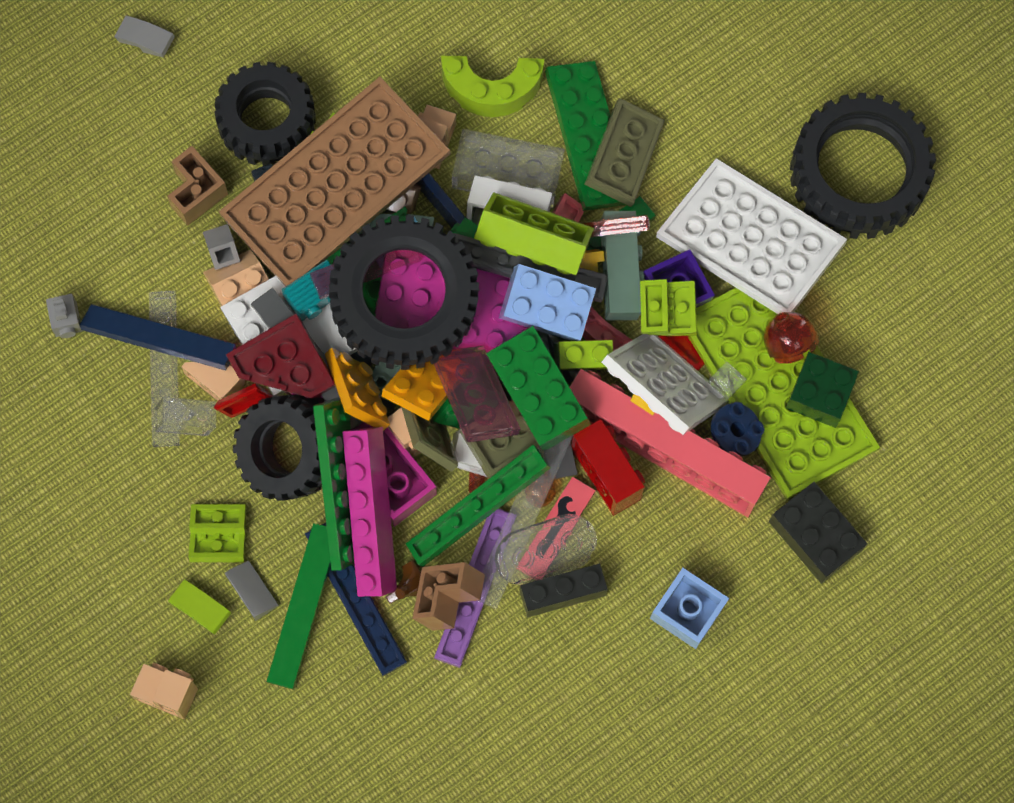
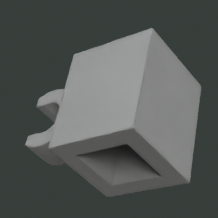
[46,294,82,338]

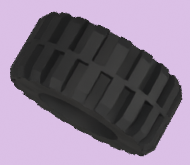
[214,62,316,166]
[233,395,322,501]

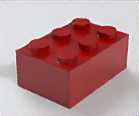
[571,419,645,516]

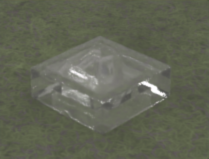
[708,362,746,400]

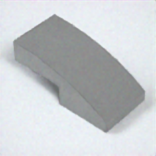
[114,16,175,58]

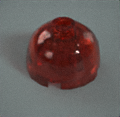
[764,312,819,363]

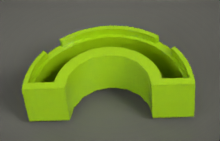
[441,55,544,117]

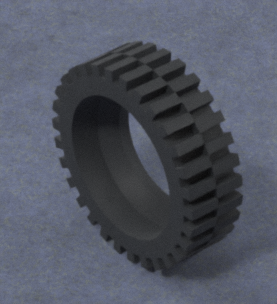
[329,215,479,370]

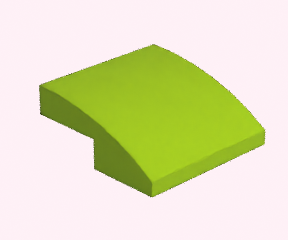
[640,279,697,336]
[188,504,246,563]

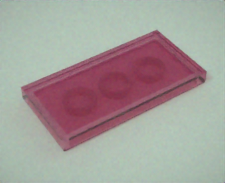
[434,346,521,443]

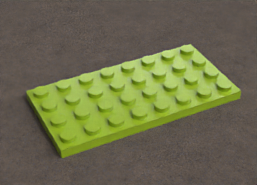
[688,288,880,500]

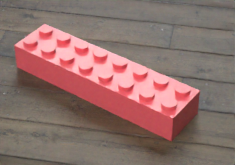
[570,369,771,517]

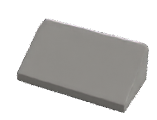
[225,561,279,621]

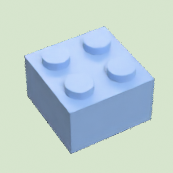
[650,568,729,649]

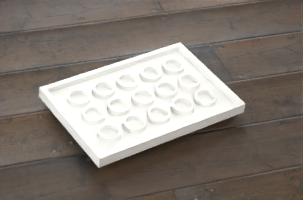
[656,159,847,320]

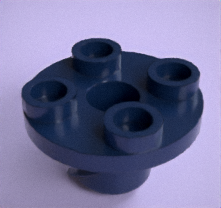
[711,402,764,457]

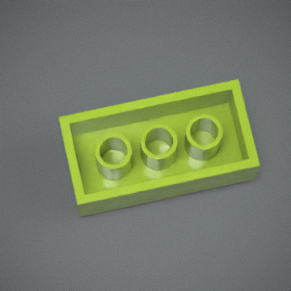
[474,192,594,275]

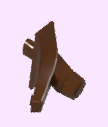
[386,560,421,604]

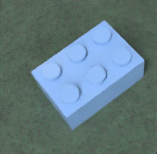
[499,264,596,341]

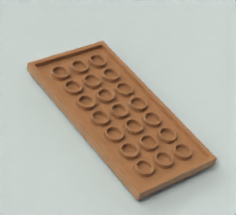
[219,77,451,287]

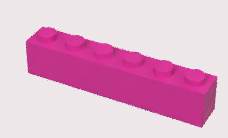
[343,427,397,597]

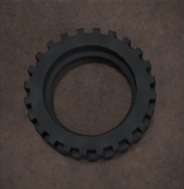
[790,93,936,239]

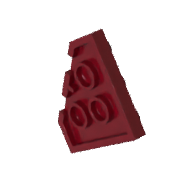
[226,314,336,399]

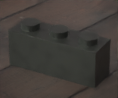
[520,563,608,618]

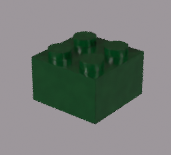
[786,352,859,428]

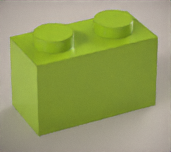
[554,340,613,371]

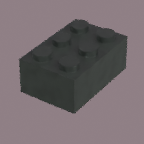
[769,482,867,584]

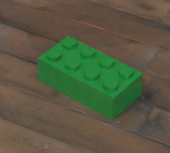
[486,326,591,452]

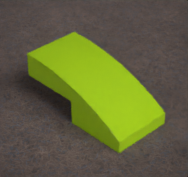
[168,579,231,635]

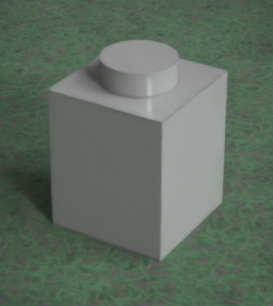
[203,224,240,270]

